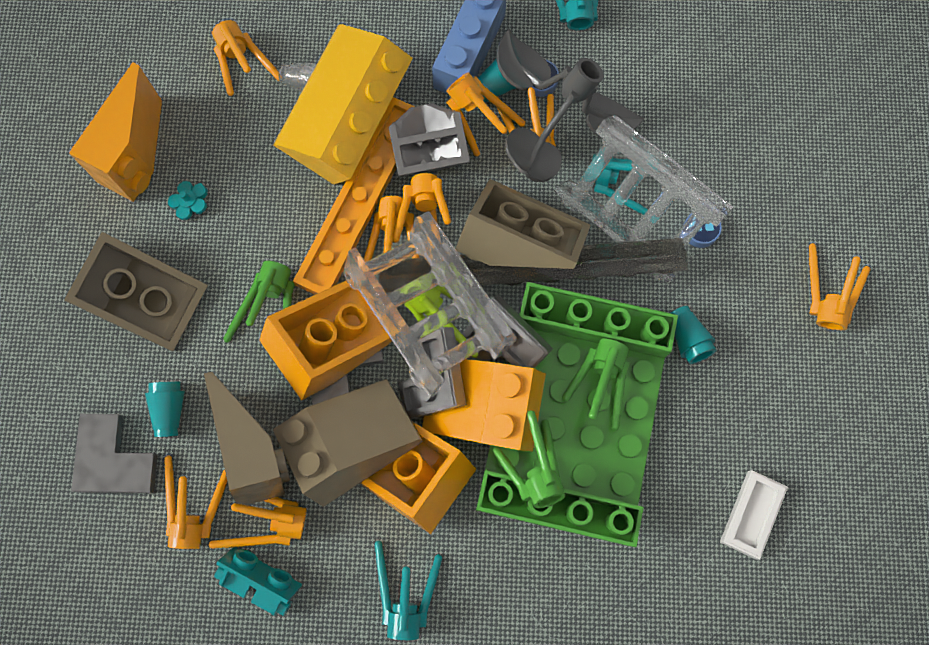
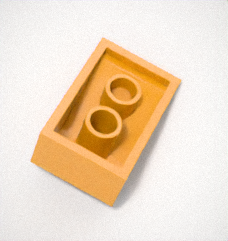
[69,62,162,202]
[259,273,405,400]
[422,359,546,452]
[359,422,476,534]

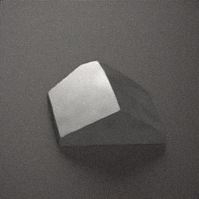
[389,103,470,177]

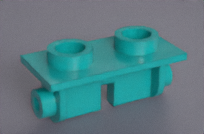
[214,547,303,616]

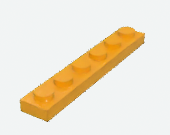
[293,97,415,294]

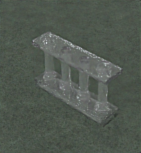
[554,115,734,284]
[344,211,517,398]

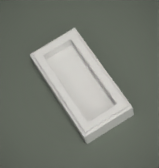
[720,470,788,560]

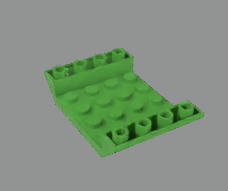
[476,282,678,548]

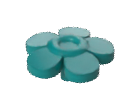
[168,181,208,220]

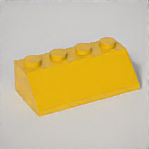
[273,24,413,184]

